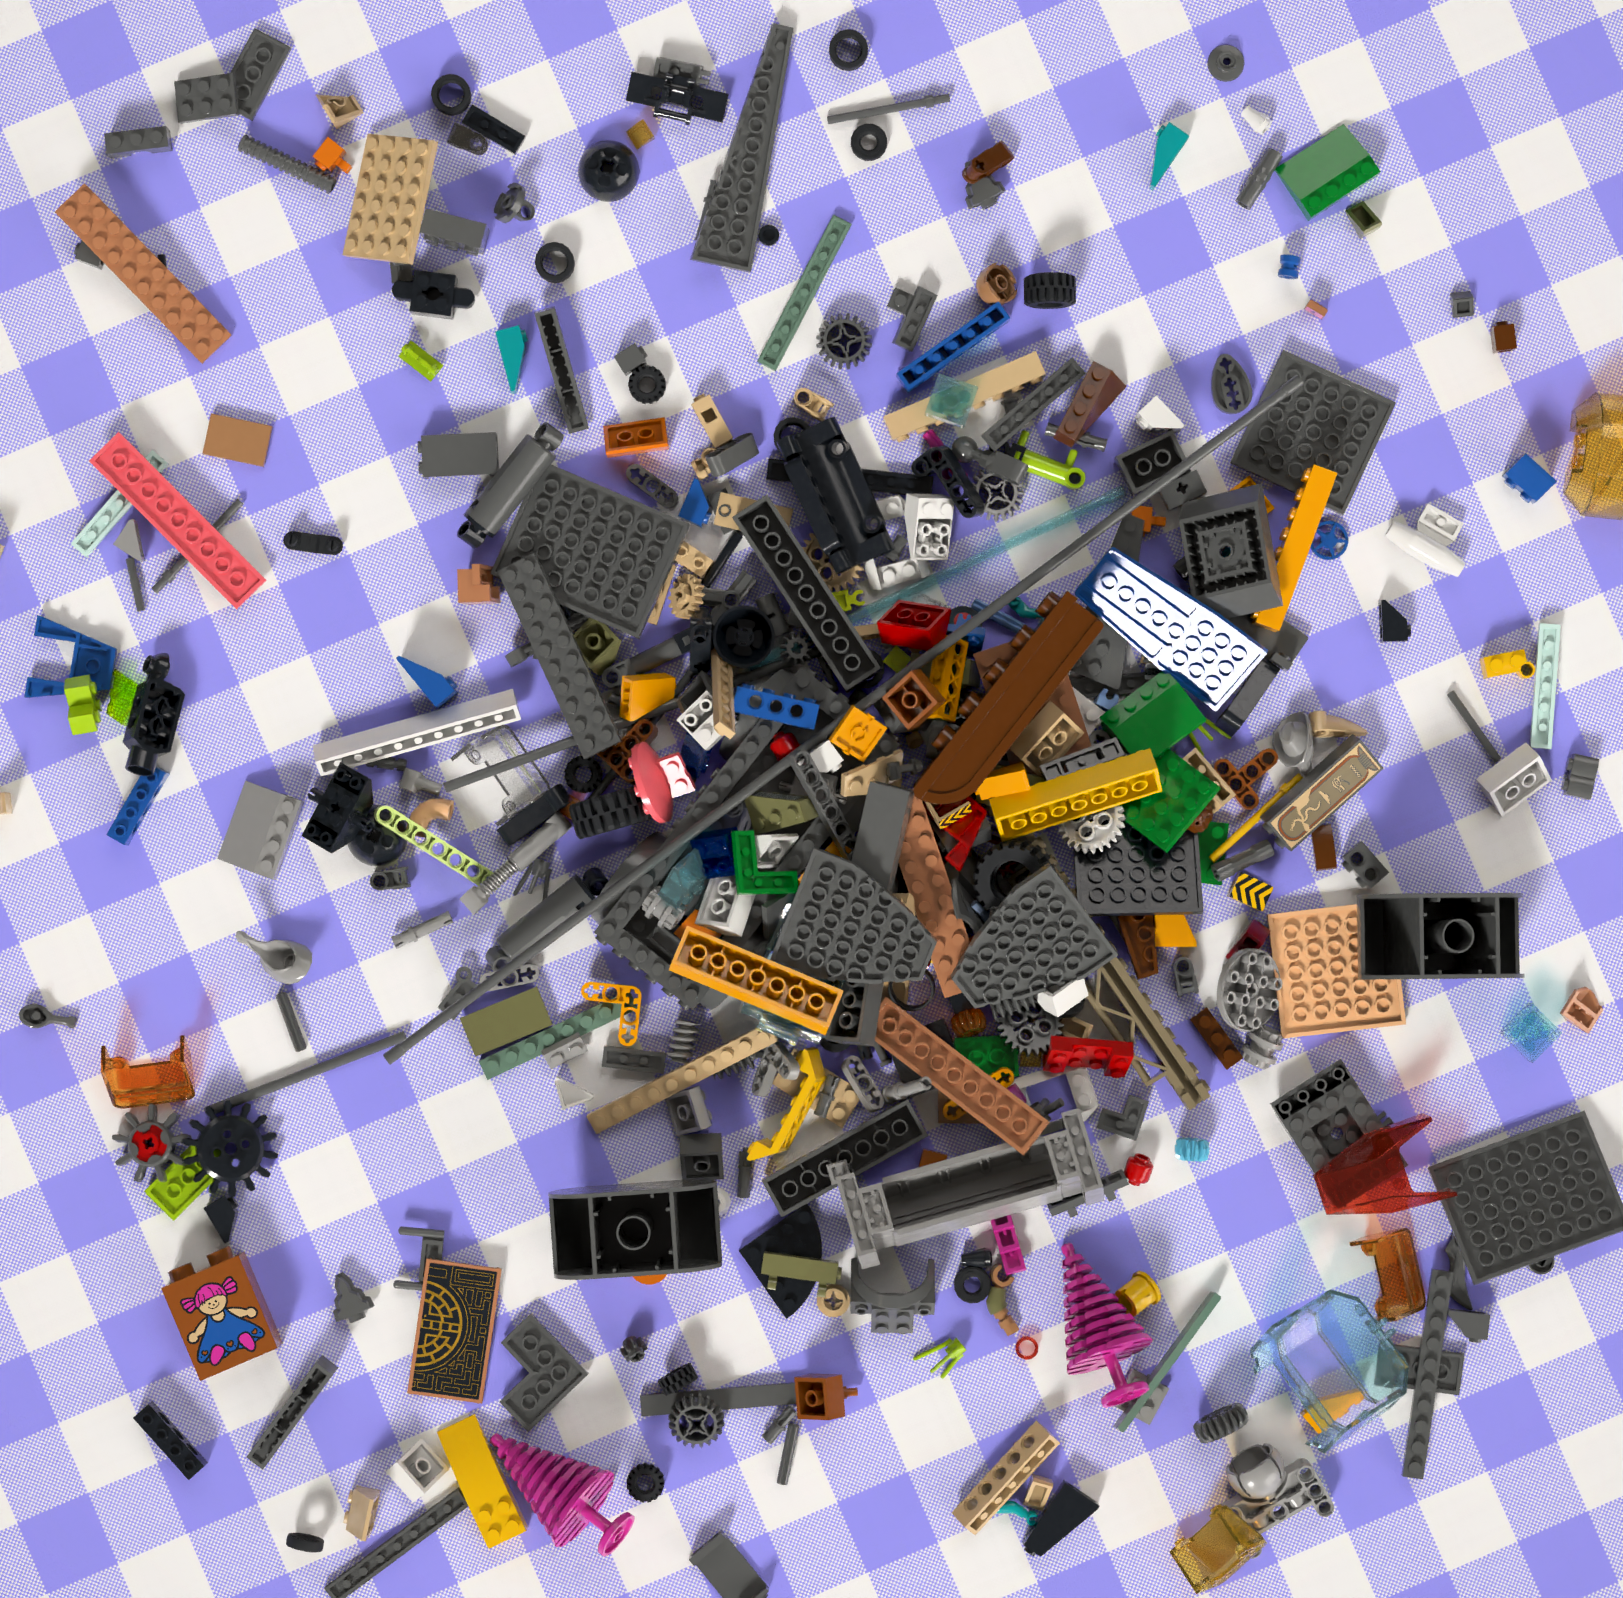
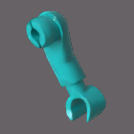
[1008,597,1043,619]
[996,1501,1038,1526]

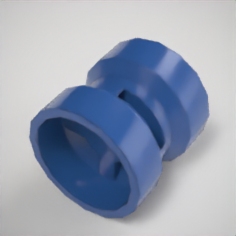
[1278,255,1301,279]

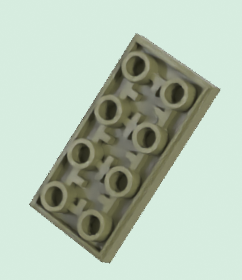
[460,986,553,1057]

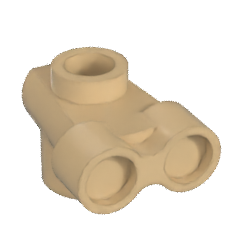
[690,447,716,480]

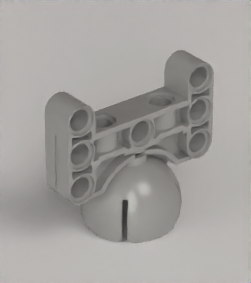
[1220,1443,1334,1559]

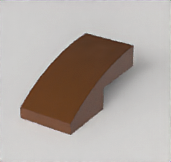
[1311,824,1337,871]

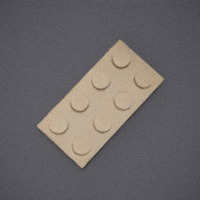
[772,1048,859,1128]

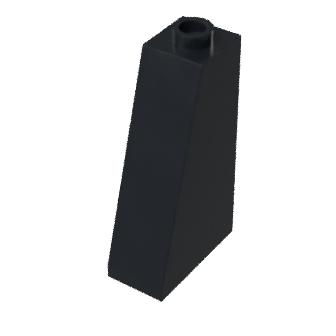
[1022,1480,1100,1557]

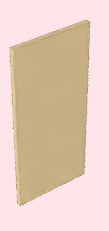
[713,492,793,531]

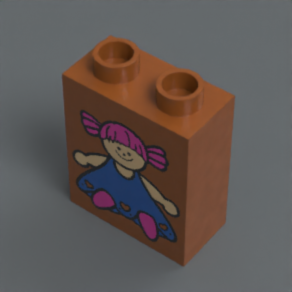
[161,1246,283,1381]

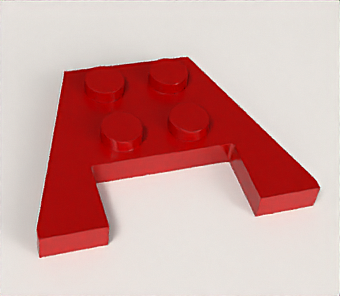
[924,796,987,871]

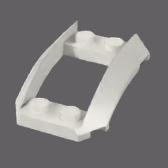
[864,494,930,590]
[1005,1066,1099,1136]

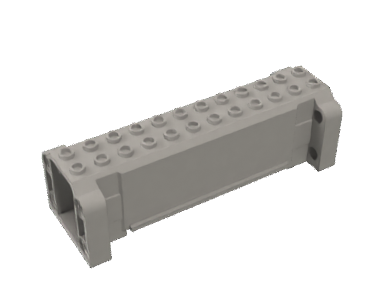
[836,1108,1105,1270]

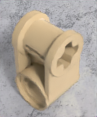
[794,388,834,422]

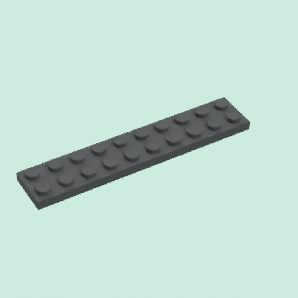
[497,553,622,759]

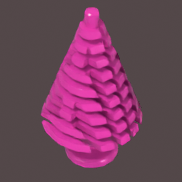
[1061,1243,1153,1408]
[490,1433,635,1557]

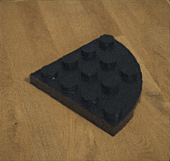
[739,1203,822,1319]

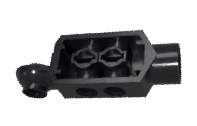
[123,653,185,776]

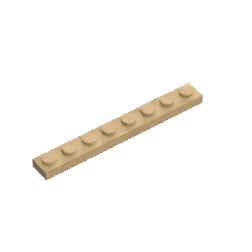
[711,647,736,739]

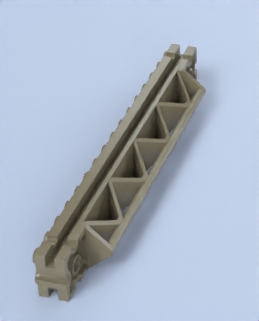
[1007,832,1211,1110]

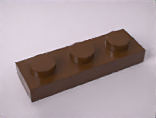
[1190,1007,1243,1070]

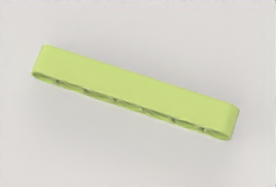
[374,805,499,890]

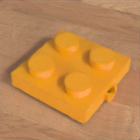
[829,705,887,763]

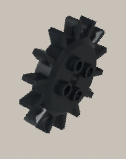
[181,1100,278,1197]

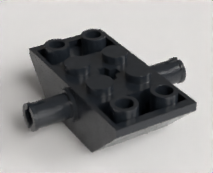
[301,762,375,853]

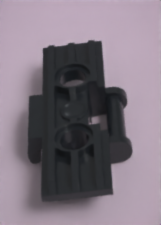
[626,72,729,126]

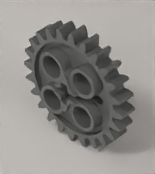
[996,996,1064,1057]

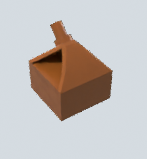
[882,669,946,730]
[794,1374,858,1420]

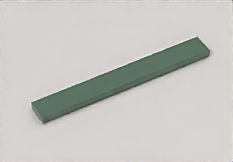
[757,214,852,372]
[1113,1292,1221,1432]

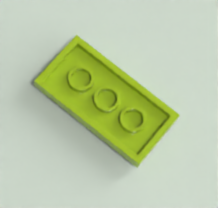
[144,1146,233,1221]

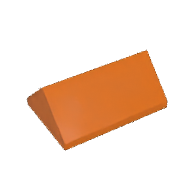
[603,417,669,458]

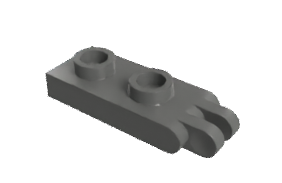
[653,57,711,87]

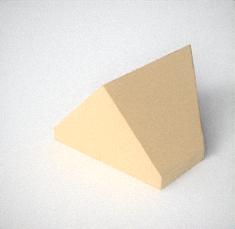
[316,95,364,129]

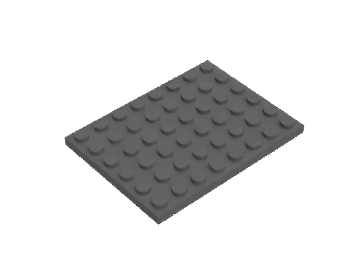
[490,465,690,639]
[1427,1110,1623,1285]

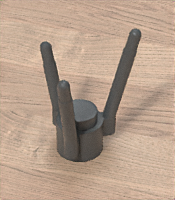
[513,858,552,901]

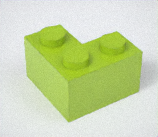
[64,674,102,735]

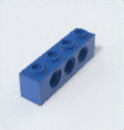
[734,683,820,730]
[106,766,170,845]

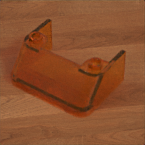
[101,1035,195,1109]
[1349,1228,1426,1324]

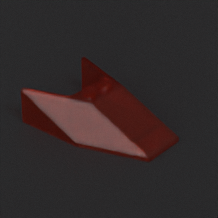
[1313,1113,1458,1215]

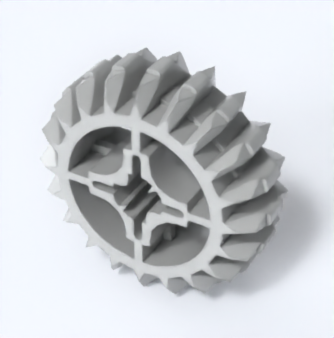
[972,470,1024,522]

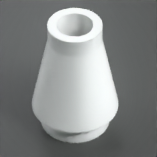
[1241,105,1272,135]

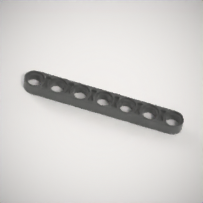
[790,750,857,861]

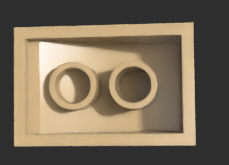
[343,1485,381,1541]

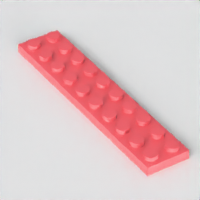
[89,432,267,609]

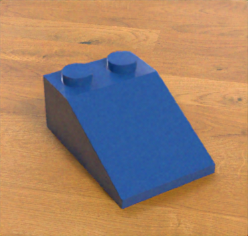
[396,656,458,708]

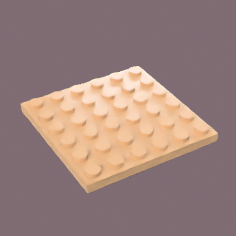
[1267,904,1406,1039]

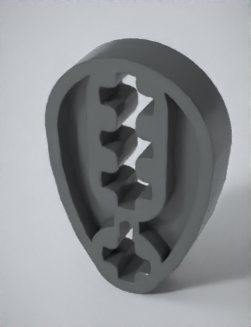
[1211,354,1252,414]

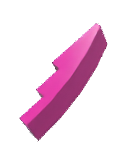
[990,1215,1026,1276]

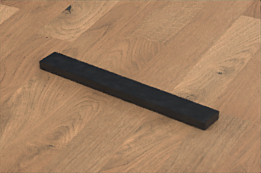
[766,459,933,495]

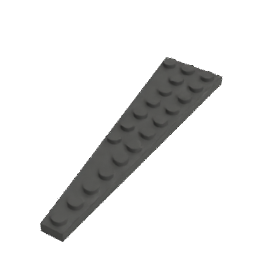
[690,23,793,273]

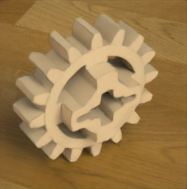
[668,573,705,619]

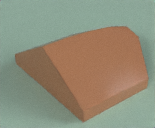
[1560,987,1603,1034]

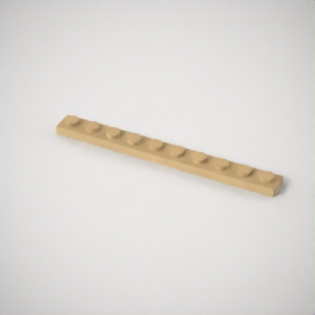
[586,1022,778,1134]

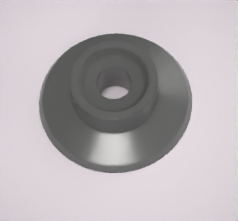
[1207,45,1245,82]

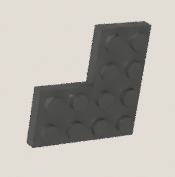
[500,1313,589,1432]

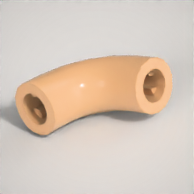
[406,798,454,837]

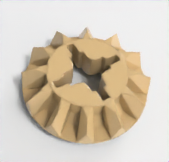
[817,1284,850,1317]

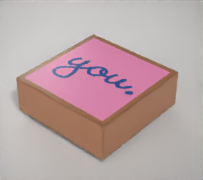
[1304,300,1328,320]

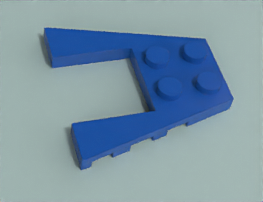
[24,615,117,698]

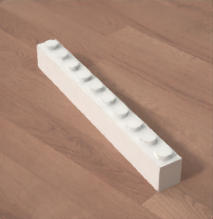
[313,689,521,776]

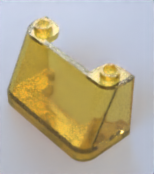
[1170,1504,1267,1594]

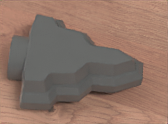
[965,160,1006,210]
[333,1272,375,1323]

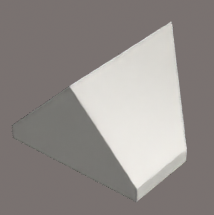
[555,1076,595,1110]

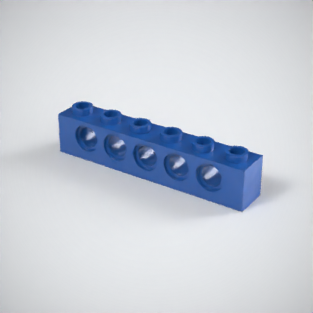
[896,302,1010,393]

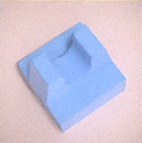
[1093,688,1119,712]

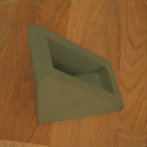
[1345,201,1382,239]

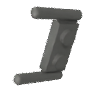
[393,1226,445,1291]

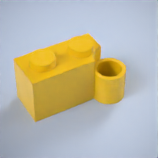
[1479,649,1535,679]

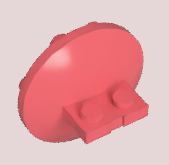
[628,742,696,824]

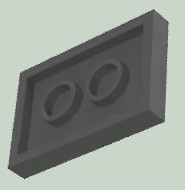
[174,73,239,124]

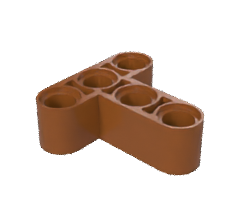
[597,719,658,785]
[1212,749,1278,810]

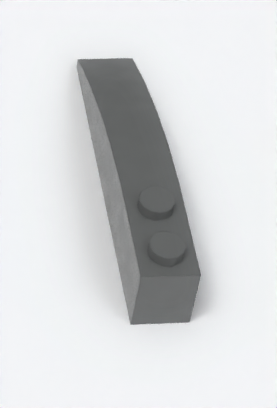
[534,306,589,434]
[246,1355,339,1470]

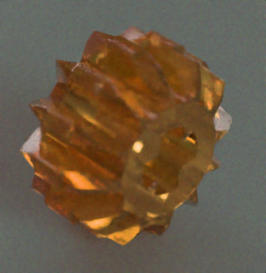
[951,1008,987,1038]

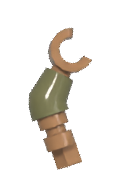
[986,1263,1019,1336]

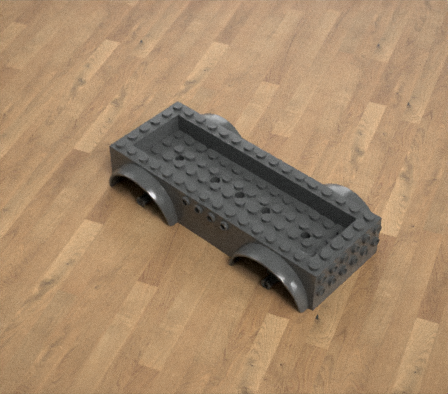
[591,667,905,1010]

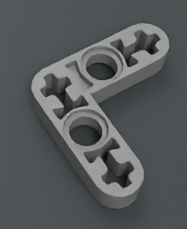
[752,1041,800,1097]

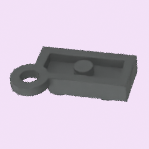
[438,966,478,1020]

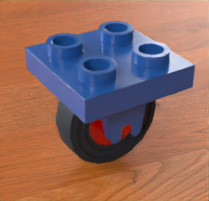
[946,606,986,657]

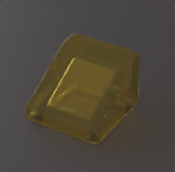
[626,119,655,150]
[1020,1050,1042,1067]

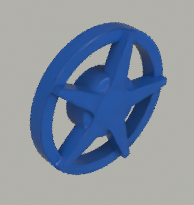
[1310,521,1348,560]

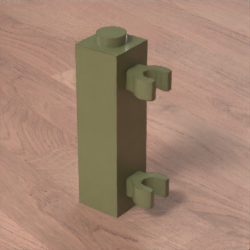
[761,1251,842,1297]

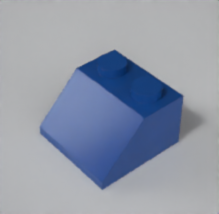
[1502,453,1557,504]

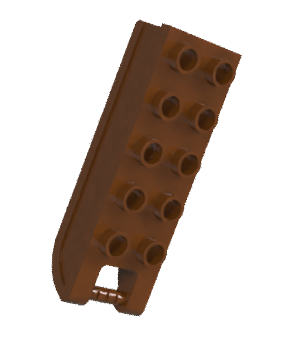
[913,591,1104,804]

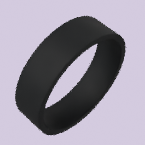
[888,969,935,1011]

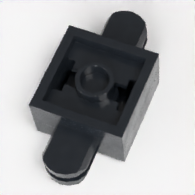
[392,270,475,320]

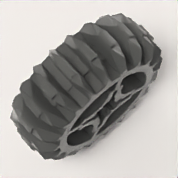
[816,313,872,370]
[668,1393,725,1449]
[1193,1403,1249,1443]

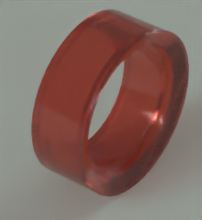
[1015,1336,1038,1360]

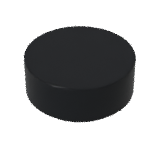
[758,225,779,246]

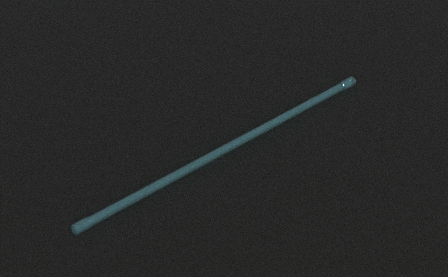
[748,485,1126,670]

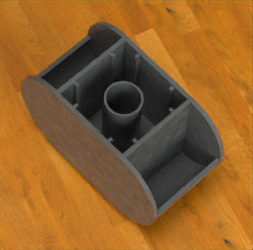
[1357,893,1525,980]
[548,1179,722,1280]

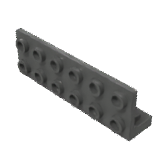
[1188,590,1308,672]

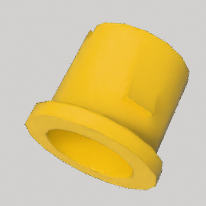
[1115,1271,1161,1317]

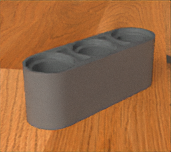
[705,433,759,477]

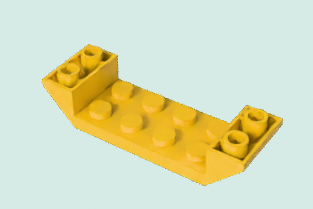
[747,1047,826,1161]

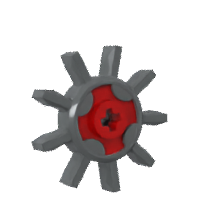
[112,1104,192,1182]

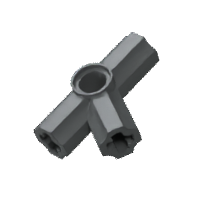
[700,570,757,626]

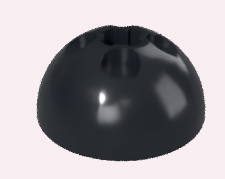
[578,140,639,202]
[713,605,775,668]
[347,805,407,866]

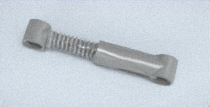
[460,811,573,915]

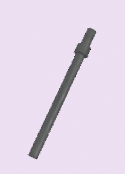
[827,94,950,124]
[151,499,244,594]

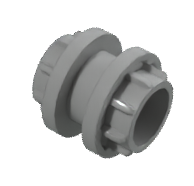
[642,886,687,929]
[1242,1025,1284,1069]

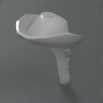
[1273,711,1314,776]
[235,931,312,985]

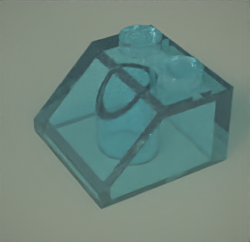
[658,848,707,910]

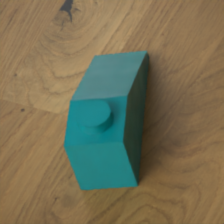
[1150,122,1189,191]
[495,325,528,394]

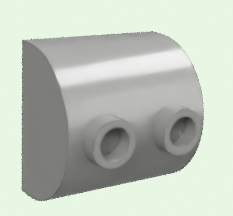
[665,1086,712,1136]

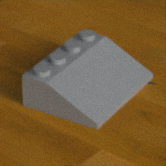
[217,781,304,880]

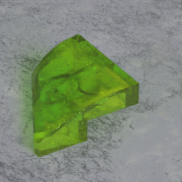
[106,669,138,726]

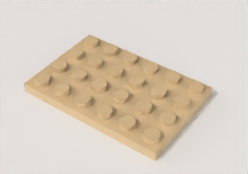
[342,134,438,265]

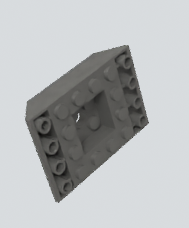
[1179,483,1283,619]
[1270,1059,1408,1210]

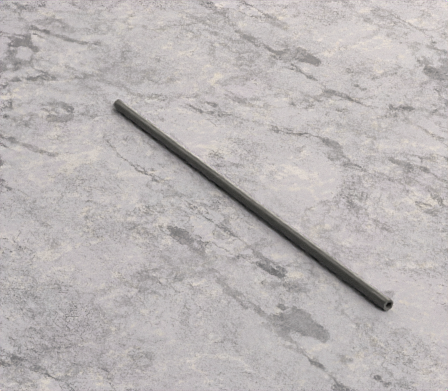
[443,647,822,793]

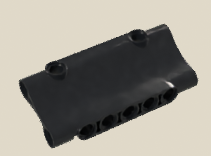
[776,417,895,574]

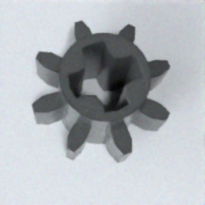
[620,1336,648,1362]

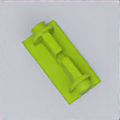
[398,340,444,382]

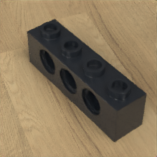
[133,1401,208,1480]

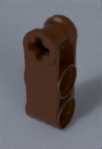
[962,140,1015,184]

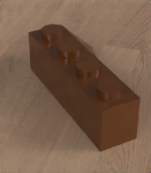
[1053,361,1127,448]

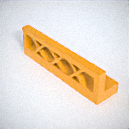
[928,635,969,723]

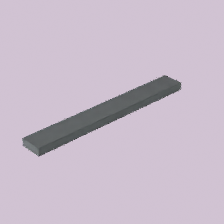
[640,1382,796,1416]
[324,1487,468,1598]

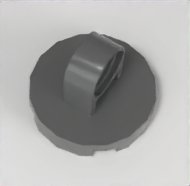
[494,183,535,223]

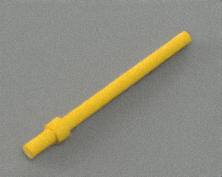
[1209,773,1303,863]

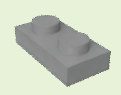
[541,1032,588,1069]

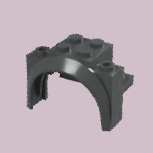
[850,1258,935,1334]

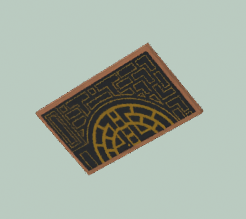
[407,1258,502,1404]

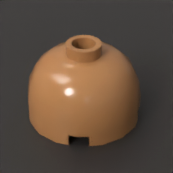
[976,263,1017,305]

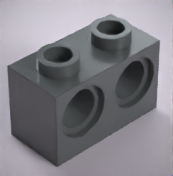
[1340,841,1389,889]

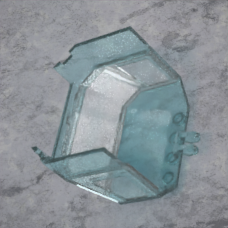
[1250,1289,1409,1453]

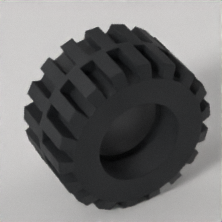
[1024,272,1076,309]

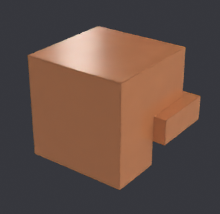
[457,564,501,605]

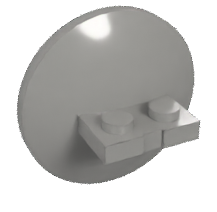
[1216,948,1283,1032]

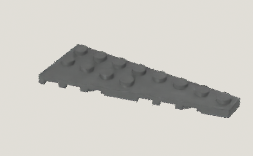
[1070,514,1145,690]

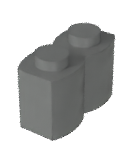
[1561,754,1599,800]

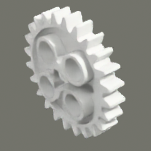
[1058,805,1126,854]

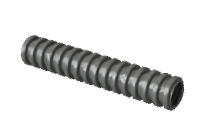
[238,134,337,194]

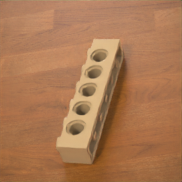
[952,1421,1060,1535]

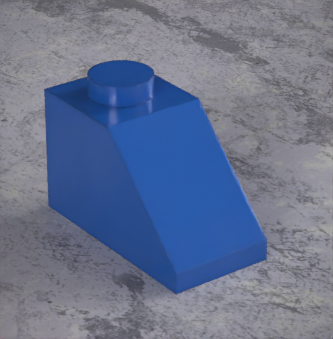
[678,478,712,528]

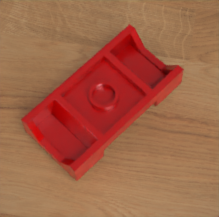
[1042,1035,1134,1078]

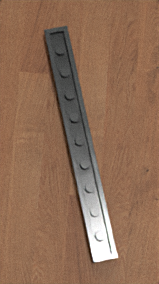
[1401,1269,1453,1479]

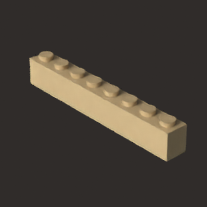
[883,351,1046,443]

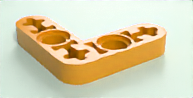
[581,982,642,1046]

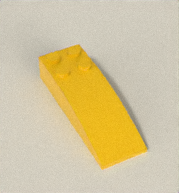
[437,1414,528,1549]

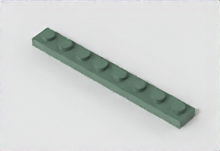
[479,992,637,1080]

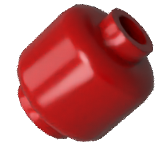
[770,731,800,761]
[1124,1153,1154,1186]

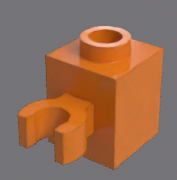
[313,137,352,174]
[1130,506,1166,537]

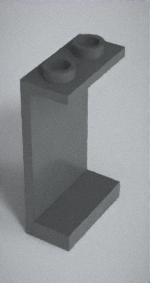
[418,432,499,479]
[689,1530,769,1598]

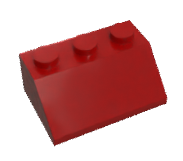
[877,600,951,651]

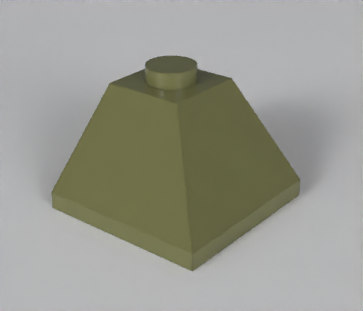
[573,618,621,676]

